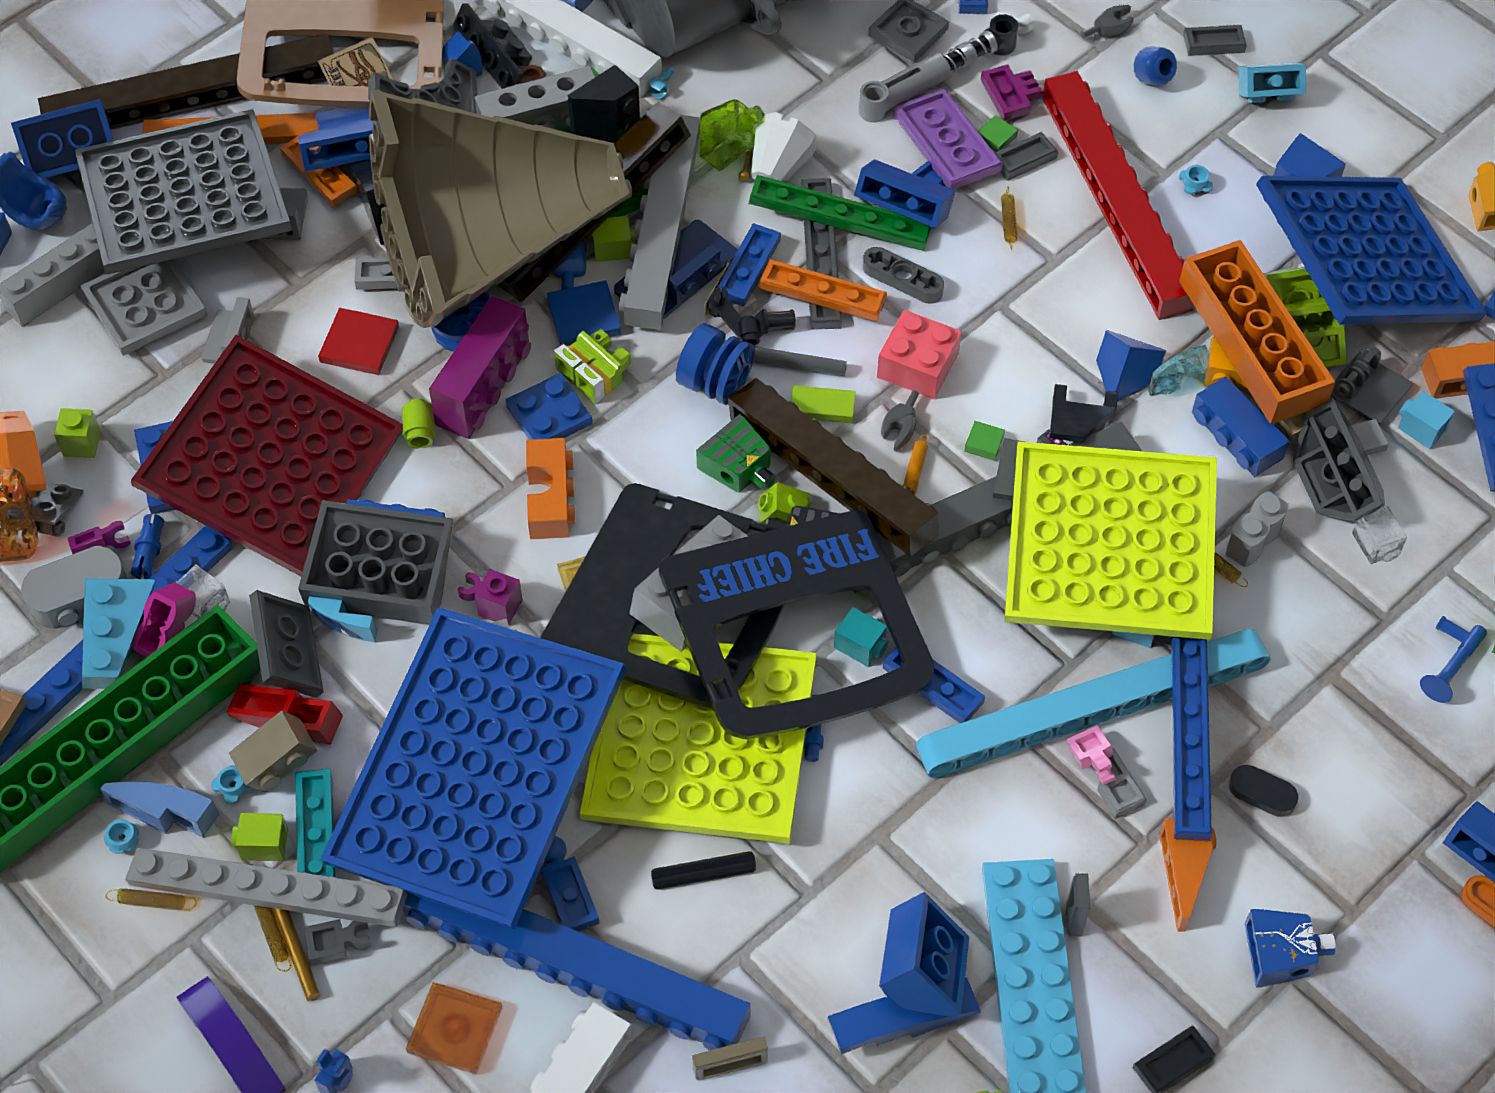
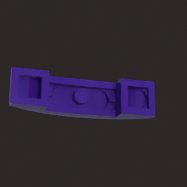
[176,976,286,1093]

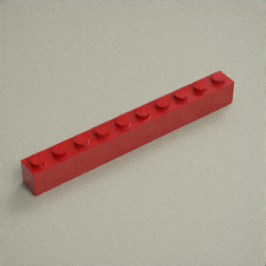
[1042,71,1194,320]

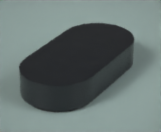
[1229,765,1298,817]

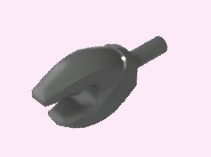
[1081,5,1133,38]
[881,390,919,452]

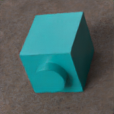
[834,607,889,667]

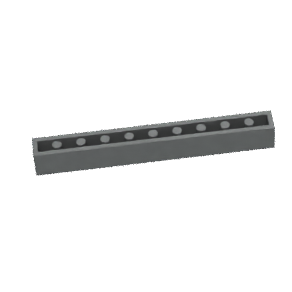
[853,421,1142,593]

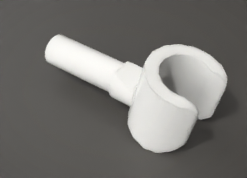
[995,11,1034,36]

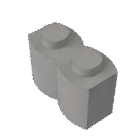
[1225,491,1289,567]

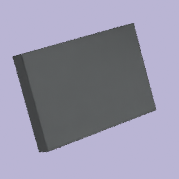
[249,590,324,698]

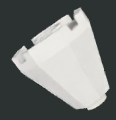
[751,112,817,182]

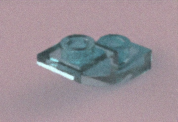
[1148,345,1210,397]

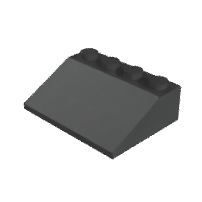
[298,500,453,624]

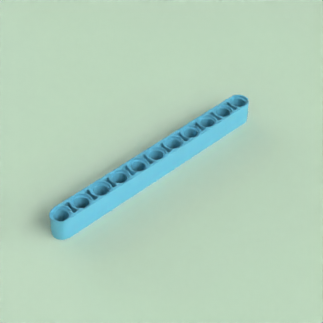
[915,628,1271,778]

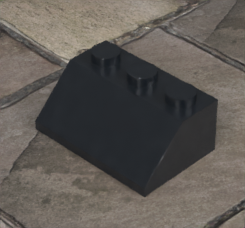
[568,65,640,144]

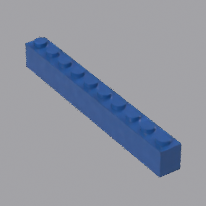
[403,893,751,1051]

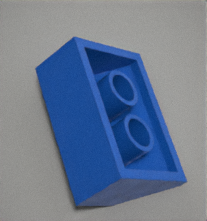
[879,892,969,1017]

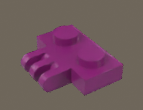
[980,64,1044,121]

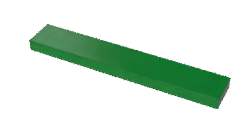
[748,175,931,251]

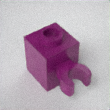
[457,569,523,625]

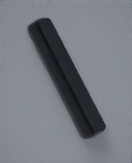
[651,851,756,889]

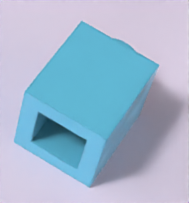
[1398,391,1455,449]

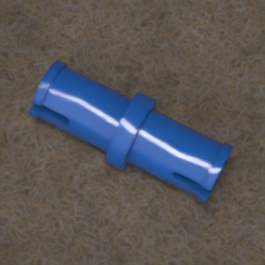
[130,514,165,579]

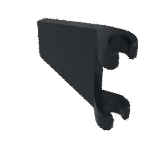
[1049,384,1118,443]

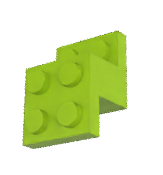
[1263,267,1347,367]

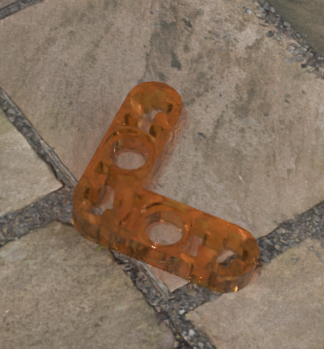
[0,468,38,562]

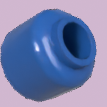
[1133,46,1177,86]

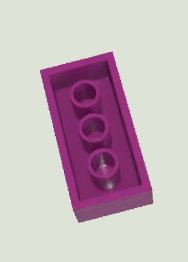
[429,296,531,439]

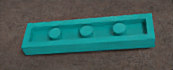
[295,768,336,878]

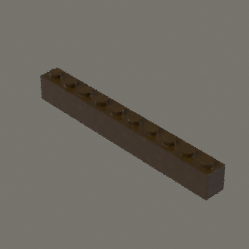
[37,33,334,130]

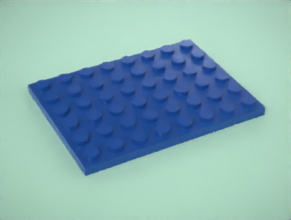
[320,607,627,930]

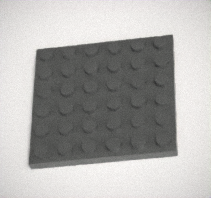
[75,109,292,275]

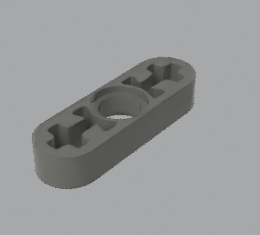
[862,247,944,304]

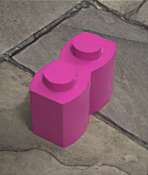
[133,582,196,657]

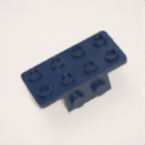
[614,219,738,320]

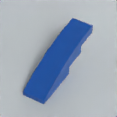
[828,977,981,1054]

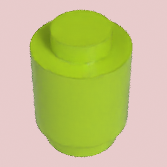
[402,399,435,449]

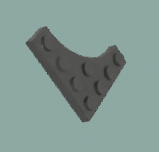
[368,58,477,114]

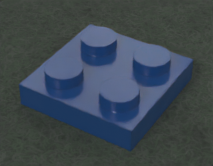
[505,373,593,440]

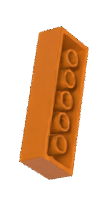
[1179,240,1335,424]

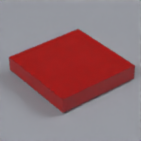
[318,307,399,375]

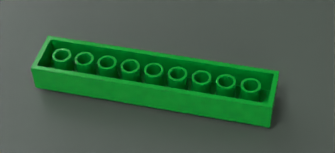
[0,604,261,872]

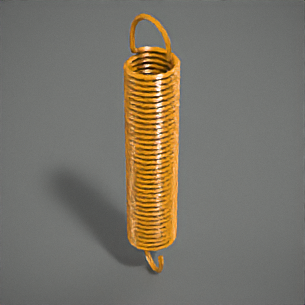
[903,434,929,495]

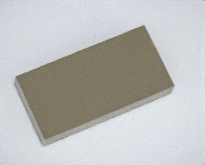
[692,1036,768,1081]

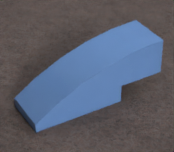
[100,782,219,837]

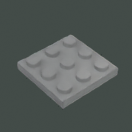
[81,259,208,356]

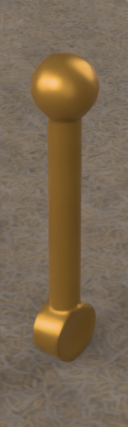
[739,133,755,182]

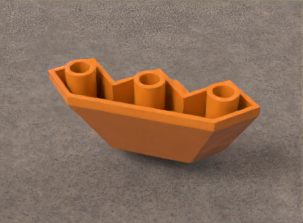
[0,411,47,498]

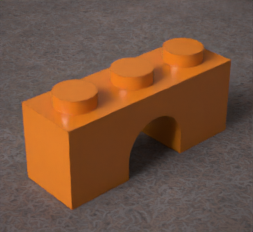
[526,438,575,539]

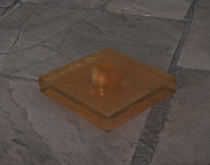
[406,982,503,1075]

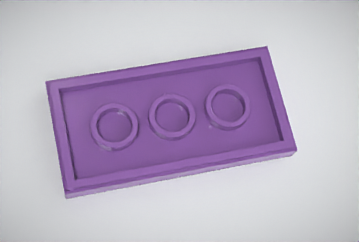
[893,88,1003,190]

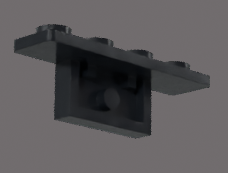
[453,3,532,89]

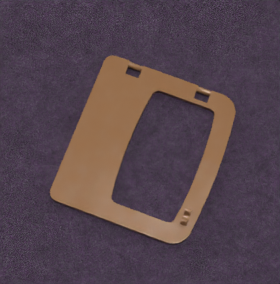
[237,0,444,107]

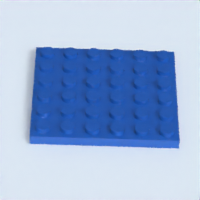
[1256,176,1487,325]

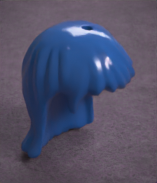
[0,151,67,231]

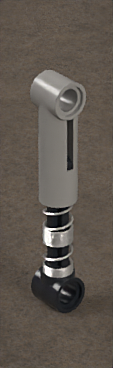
[859,14,1018,123]

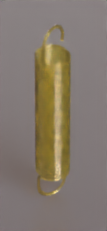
[1001,186,1018,250]
[1214,552,1248,587]
[105,888,197,911]
[254,905,292,972]

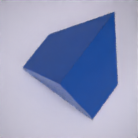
[1096,330,1166,402]

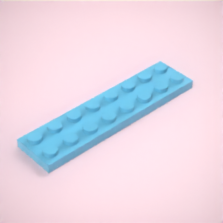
[982,859,1086,1093]

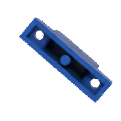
[298,107,377,172]

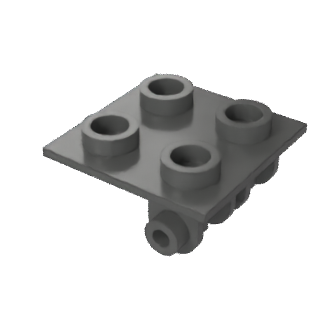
[1330,347,1414,425]
[0,482,84,536]

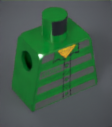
[696,414,776,492]

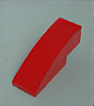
[226,684,343,745]

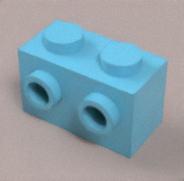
[1239,63,1306,102]

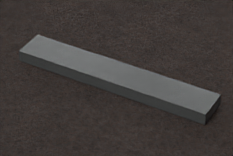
[801,178,842,330]

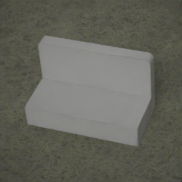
[201,297,255,364]

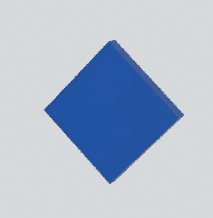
[546,280,621,346]

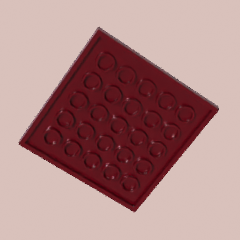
[131,334,403,577]

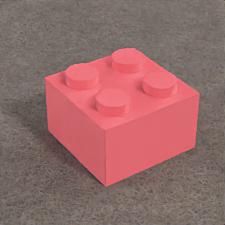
[877,309,962,400]

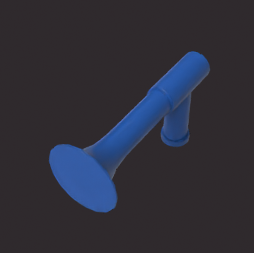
[1420,616,1487,703]

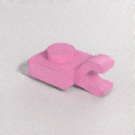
[1066,725,1116,785]

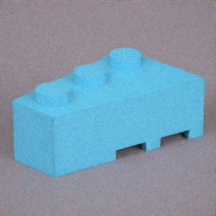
[82,578,155,689]

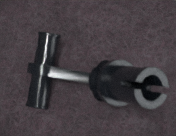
[709,287,796,346]

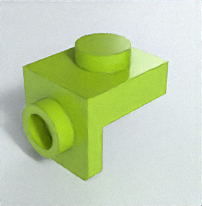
[758,482,810,524]

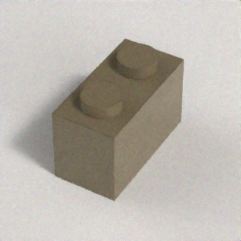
[229,710,318,792]

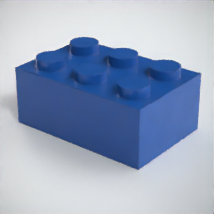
[11,99,114,178]

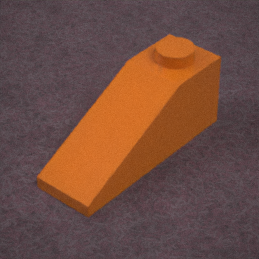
[1159,818,1216,932]

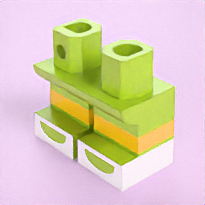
[554,329,631,404]

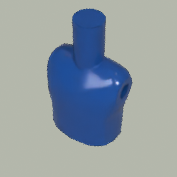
[552,241,586,290]

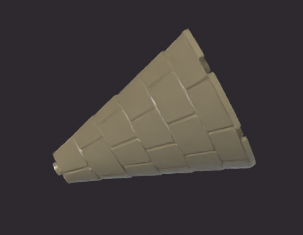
[369,89,632,328]

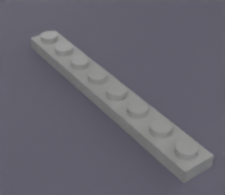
[125,847,407,927]

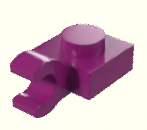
[67,521,131,554]

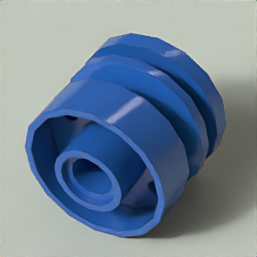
[675,323,755,406]

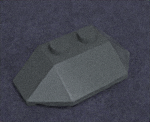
[1293,398,1385,522]

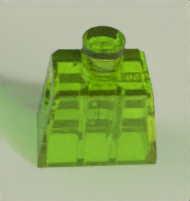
[700,99,765,171]

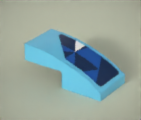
[308,596,378,642]

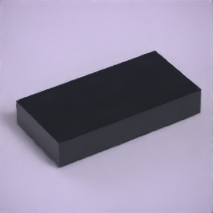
[1133,1025,1216,1093]

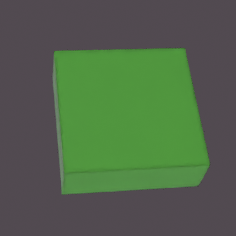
[978,115,1018,152]
[964,421,1005,461]

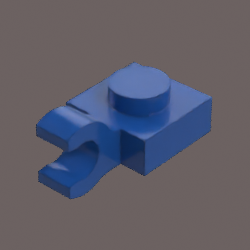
[314,1048,353,1093]

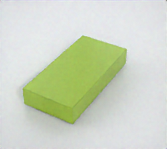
[791,385,856,423]

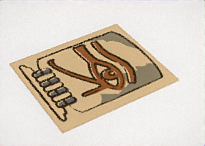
[318,37,393,87]

